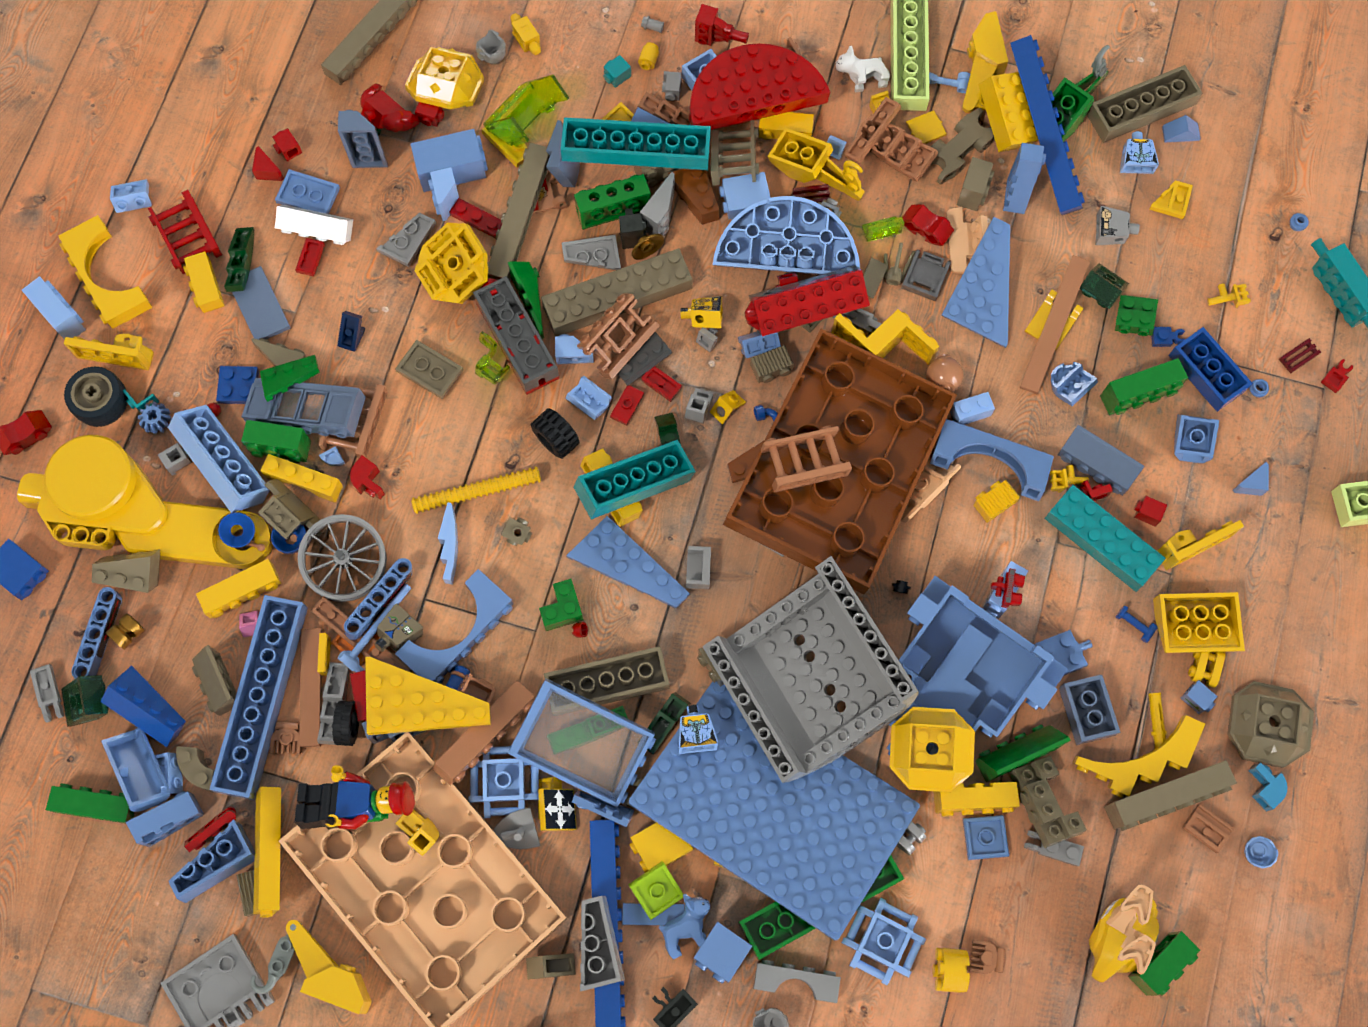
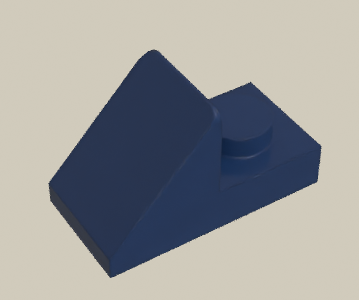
[337,311,365,352]

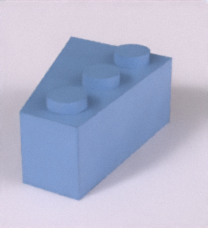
[126,791,204,847]

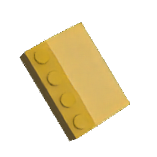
[1153,592,1245,653]

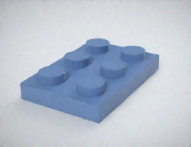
[275,169,340,214]

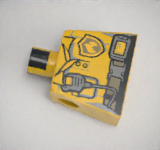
[680,296,723,328]

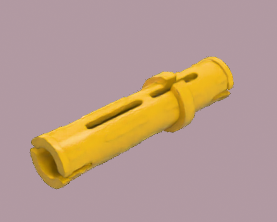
[1148,693,1168,748]

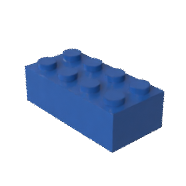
[1168,327,1253,412]

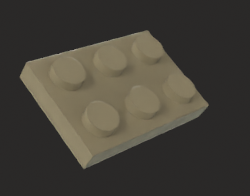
[395,340,463,399]

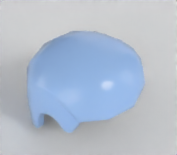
[1244,836,1278,869]

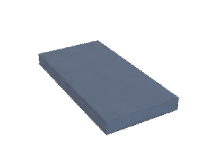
[232,266,291,340]

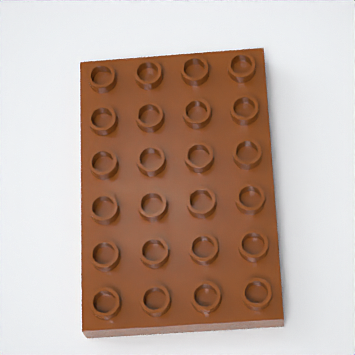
[723,329,957,595]

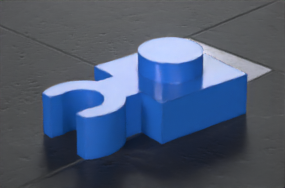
[1151,327,1185,347]

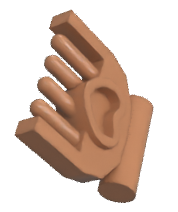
[269,722,301,754]
[969,940,1005,974]

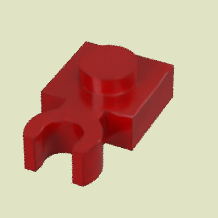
[1321,359,1353,393]

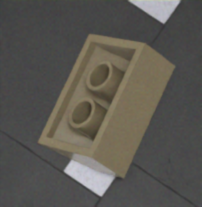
[192,645,237,716]

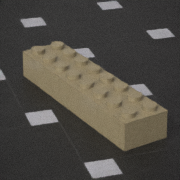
[541,248,693,337]

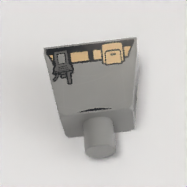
[1095,206,1140,245]

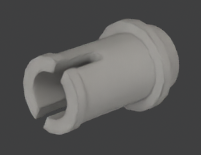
[641,16,664,33]

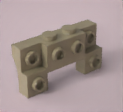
[1009,756,1087,848]

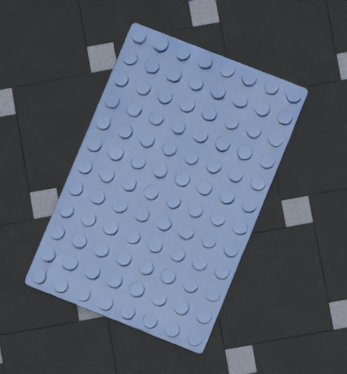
[629,681,920,941]

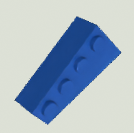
[100,665,186,747]

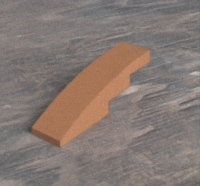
[636,92,689,125]

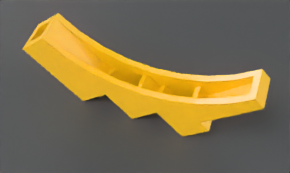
[1073,715,1205,798]

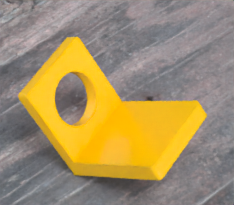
[710,390,746,424]

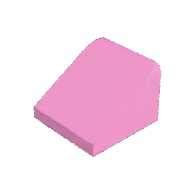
[239,610,259,637]

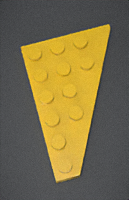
[365,657,491,735]

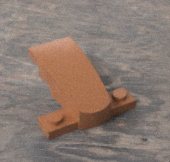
[844,97,939,182]

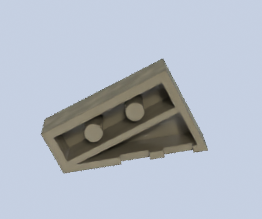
[92,549,160,593]

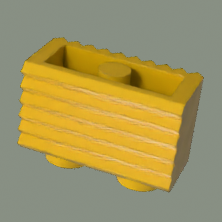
[973,480,1020,523]

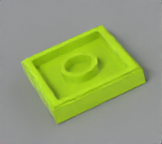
[628,861,683,920]

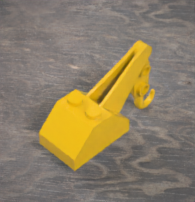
[962,11,1009,113]
[768,128,865,201]

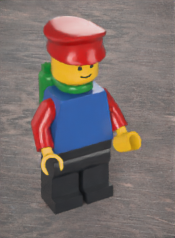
[294,765,415,830]

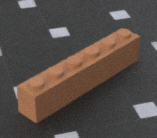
[433,681,534,786]

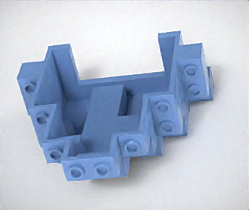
[886,576,1068,755]

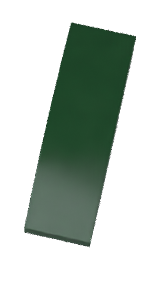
[638,692,691,755]

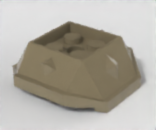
[1227,681,1314,768]

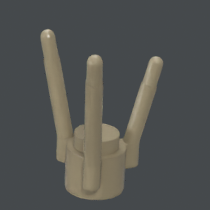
[884,242,915,286]

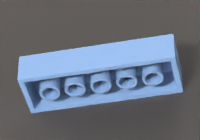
[168,405,270,513]

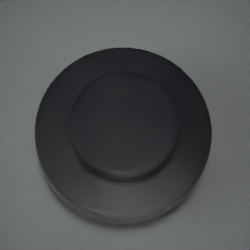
[892,580,911,594]

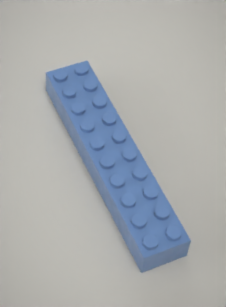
[209,595,308,801]

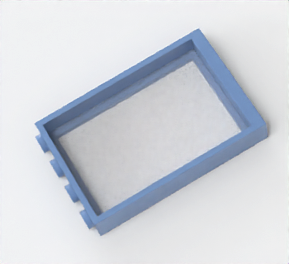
[508,678,656,808]

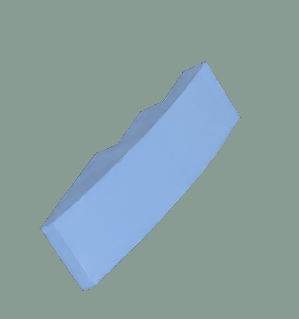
[438,502,458,585]

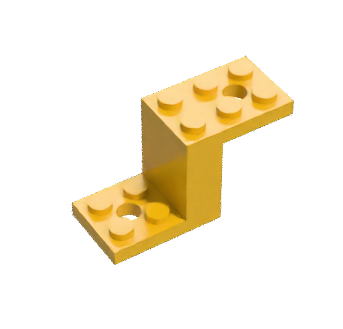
[831,309,939,365]

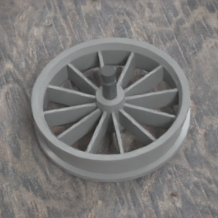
[298,514,387,602]

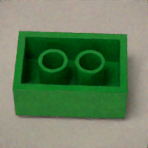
[241,420,311,463]
[1128,931,1200,996]

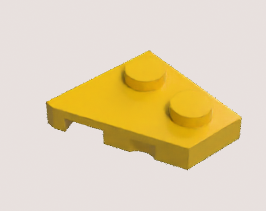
[1149,180,1193,219]

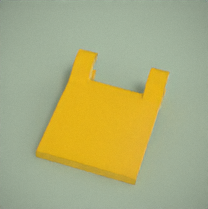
[1024,289,1083,350]

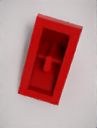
[252,146,284,181]

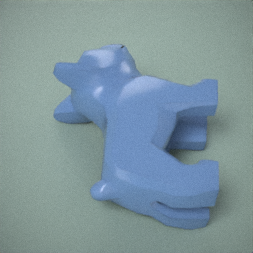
[659,894,710,959]

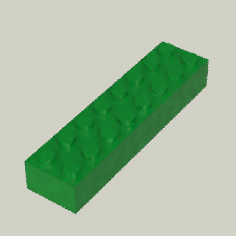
[738,855,904,960]

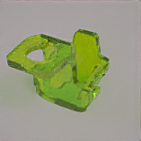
[475,331,510,384]

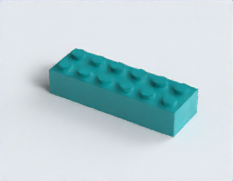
[573,440,696,519]
[1044,485,1166,592]

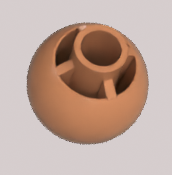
[926,354,964,392]

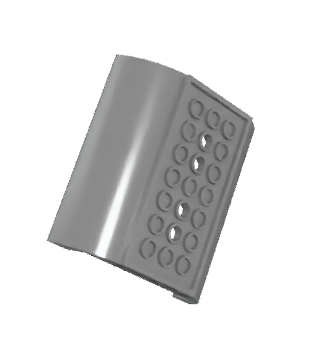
[703,556,919,783]

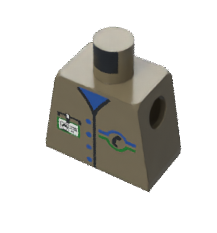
[374,603,423,652]

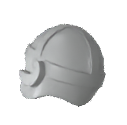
[476,30,506,64]
[753,1008,789,1027]

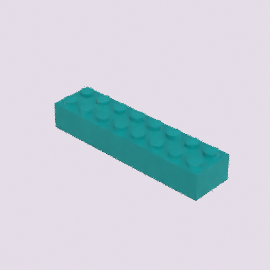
[561,117,711,170]

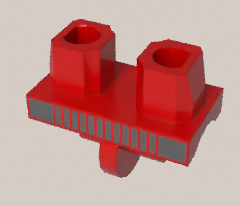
[991,568,1025,608]

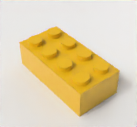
[978,72,1039,152]

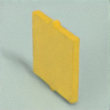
[906,110,947,144]

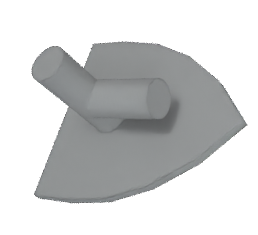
[493,807,540,849]

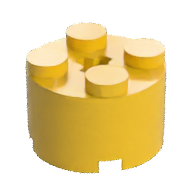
[932,948,970,993]

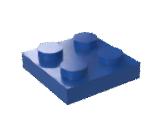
[216,366,259,404]

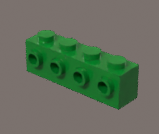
[45,783,135,824]

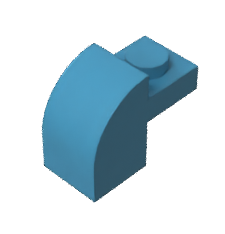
[1248,763,1288,812]

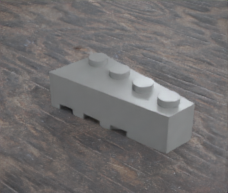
[580,896,625,992]

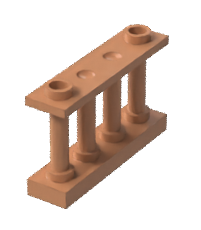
[317,376,388,459]
[761,426,852,492]

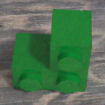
[539,579,583,631]

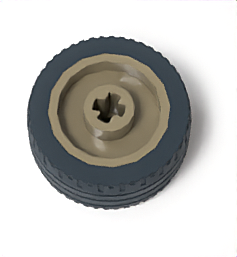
[64,366,128,427]

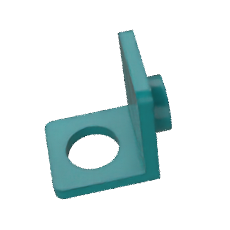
[122,389,160,414]

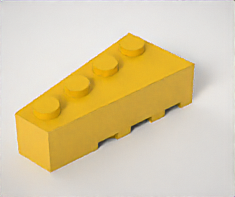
[933,782,1020,817]

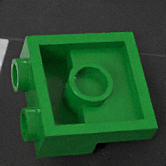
[1115,295,1158,336]

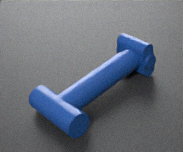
[1115,606,1158,643]

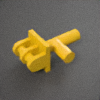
[1207,284,1251,308]
[1049,465,1089,493]

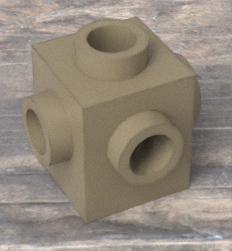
[501,516,532,546]

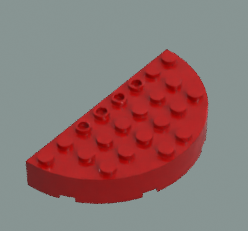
[689,43,831,130]

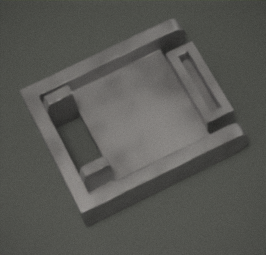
[901,249,951,301]

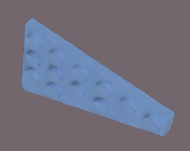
[941,217,1010,348]

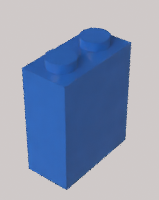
[0,538,49,600]

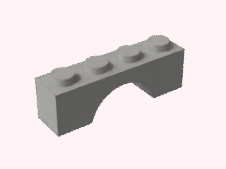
[753,960,841,1003]

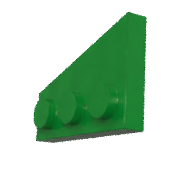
[260,355,320,402]

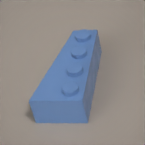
[1003,143,1046,214]
[168,819,255,903]

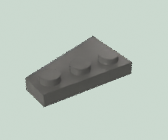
[618,332,672,386]

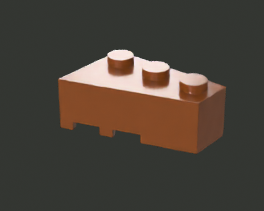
[668,169,719,225]

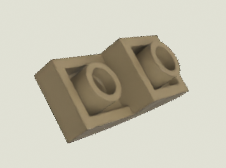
[863,257,888,299]

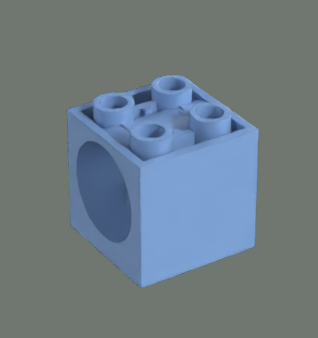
[693,922,752,984]

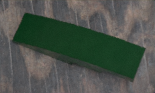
[224,227,255,292]

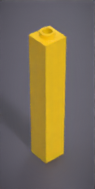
[253,787,281,918]

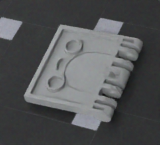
[160,934,275,1027]

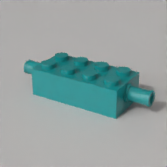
[1311,238,1368,328]

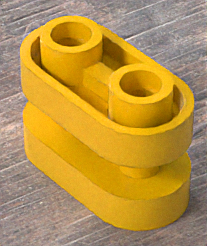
[1188,652,1226,688]

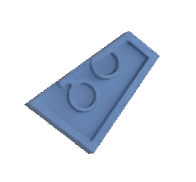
[572,790,635,827]

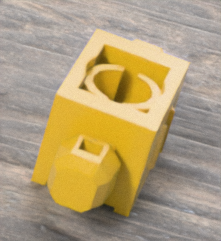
[511,13,541,55]

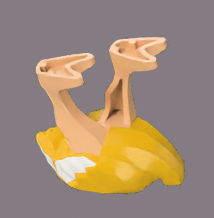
[1089,885,1159,983]

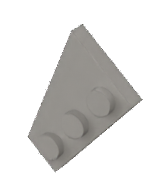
[376,213,436,267]
[561,235,621,270]

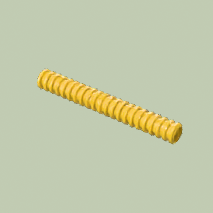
[411,466,541,514]

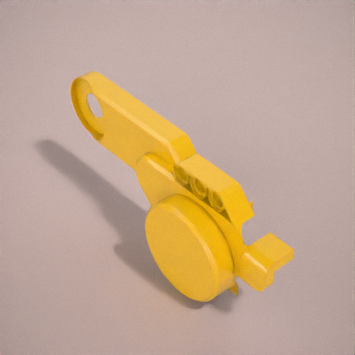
[17,435,273,569]

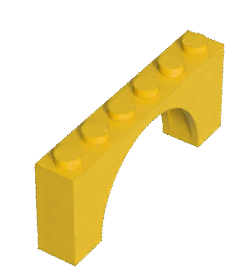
[58,215,152,329]

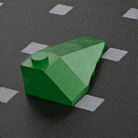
[508,261,544,339]

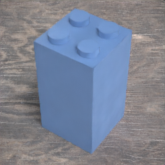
[410,129,488,192]

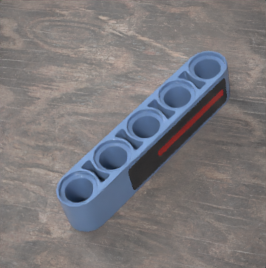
[344,558,412,640]
[71,587,122,683]

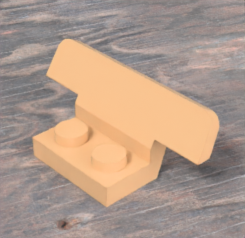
[947,207,988,274]

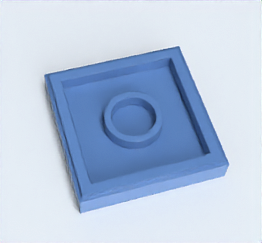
[962,815,1009,860]

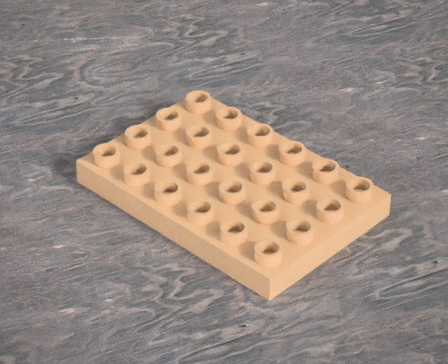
[279,732,568,1027]

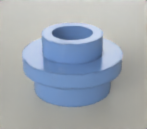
[1290,213,1309,231]
[1249,379,1269,398]

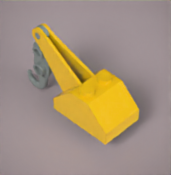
[250,920,372,1014]

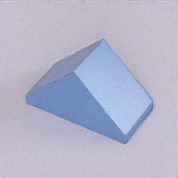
[1162,115,1201,142]
[1233,462,1269,496]

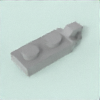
[833,309,882,334]

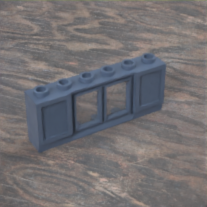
[241,378,366,438]

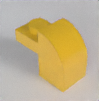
[395,810,439,856]

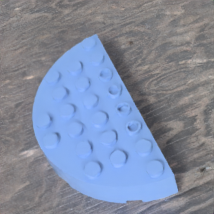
[713,196,860,275]

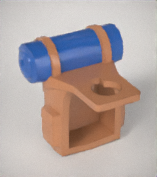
[446,665,496,704]

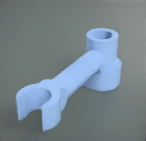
[929,72,970,93]

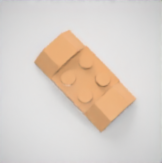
[901,451,961,522]

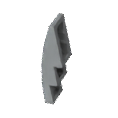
[317,662,350,745]

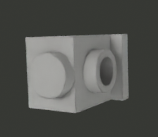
[662,71,681,101]
[158,443,191,476]

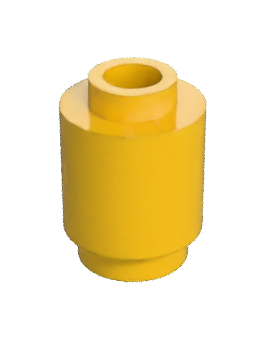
[638,42,659,70]

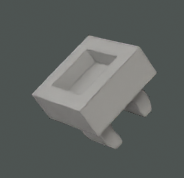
[696,328,718,352]

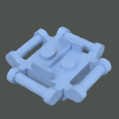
[468,746,539,818]
[841,897,926,985]

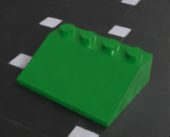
[975,724,1071,783]

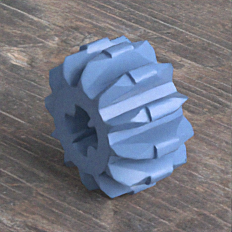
[138,401,172,435]

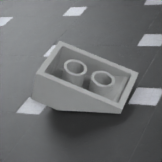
[640,172,675,236]

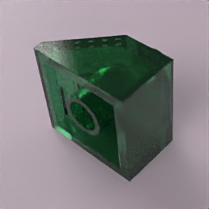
[1079,263,1129,309]
[61,675,109,727]

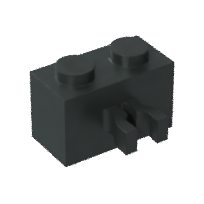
[619,208,647,249]
[652,987,698,1027]

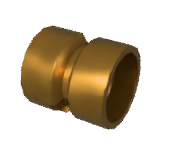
[106,613,145,650]

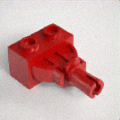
[695,4,749,46]

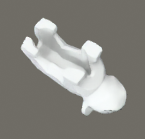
[835,46,890,93]

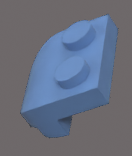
[1051,362,1098,406]

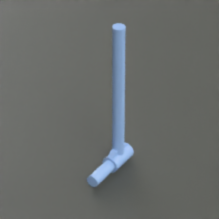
[338,584,411,672]

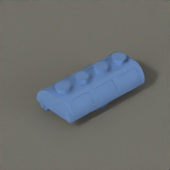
[101,728,170,812]

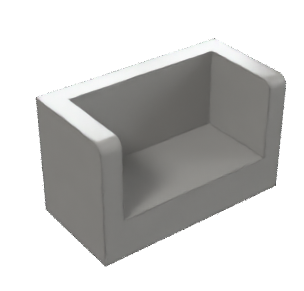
[686,546,711,589]

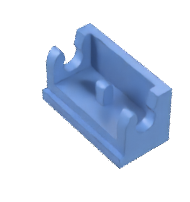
[737,331,781,358]

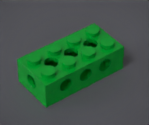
[574,174,651,230]

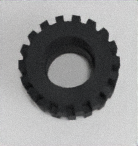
[530,408,580,459]

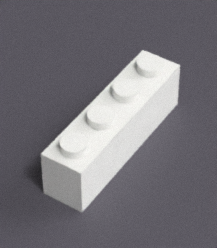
[275,205,353,245]

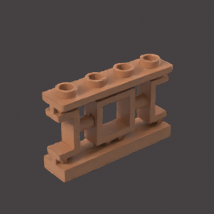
[577,293,660,379]

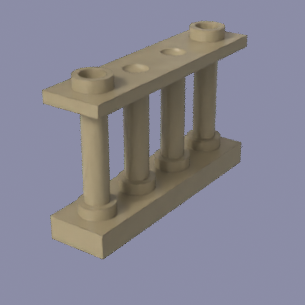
[711,120,759,186]

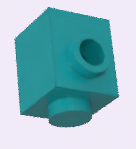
[603,55,631,88]

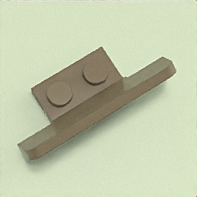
[258,479,327,539]

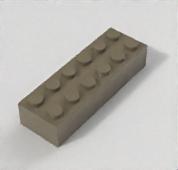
[1087,65,1202,143]
[544,646,670,716]
[1104,760,1237,831]

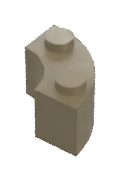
[176,746,216,793]

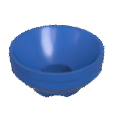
[218,512,255,548]
[271,525,306,554]

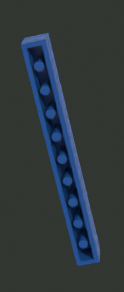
[1010,35,1085,216]
[590,820,626,1027]

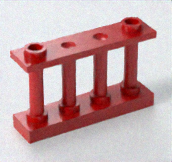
[148,190,223,274]

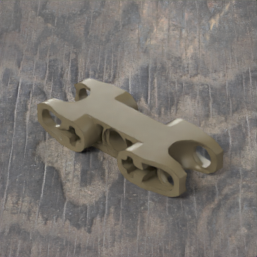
[930,108,994,185]

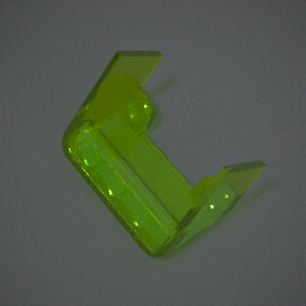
[483,74,569,146]

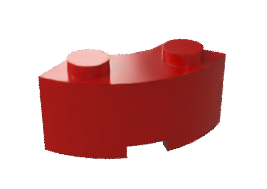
[900,204,954,246]
[0,410,52,455]

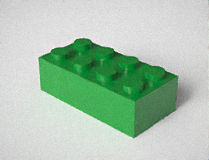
[1100,358,1188,415]

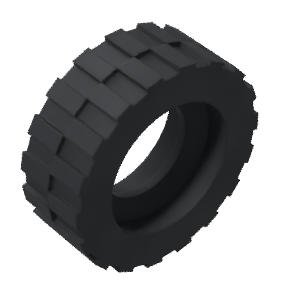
[332,701,359,746]

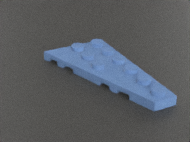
[566,516,690,609]

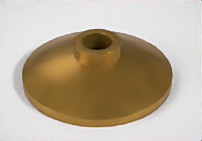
[631,234,664,260]

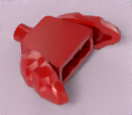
[360,84,420,132]

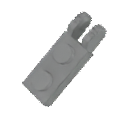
[30,664,64,723]
[1024,831,1084,867]

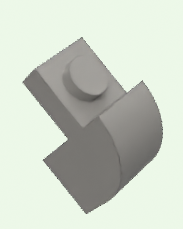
[685,388,713,424]

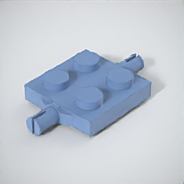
[1034,630,1093,676]

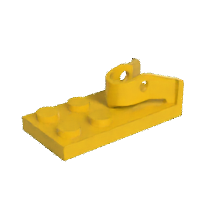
[63,334,154,371]
[1157,520,1244,571]

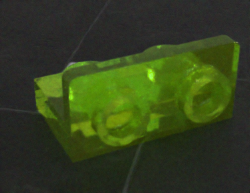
[862,216,904,242]

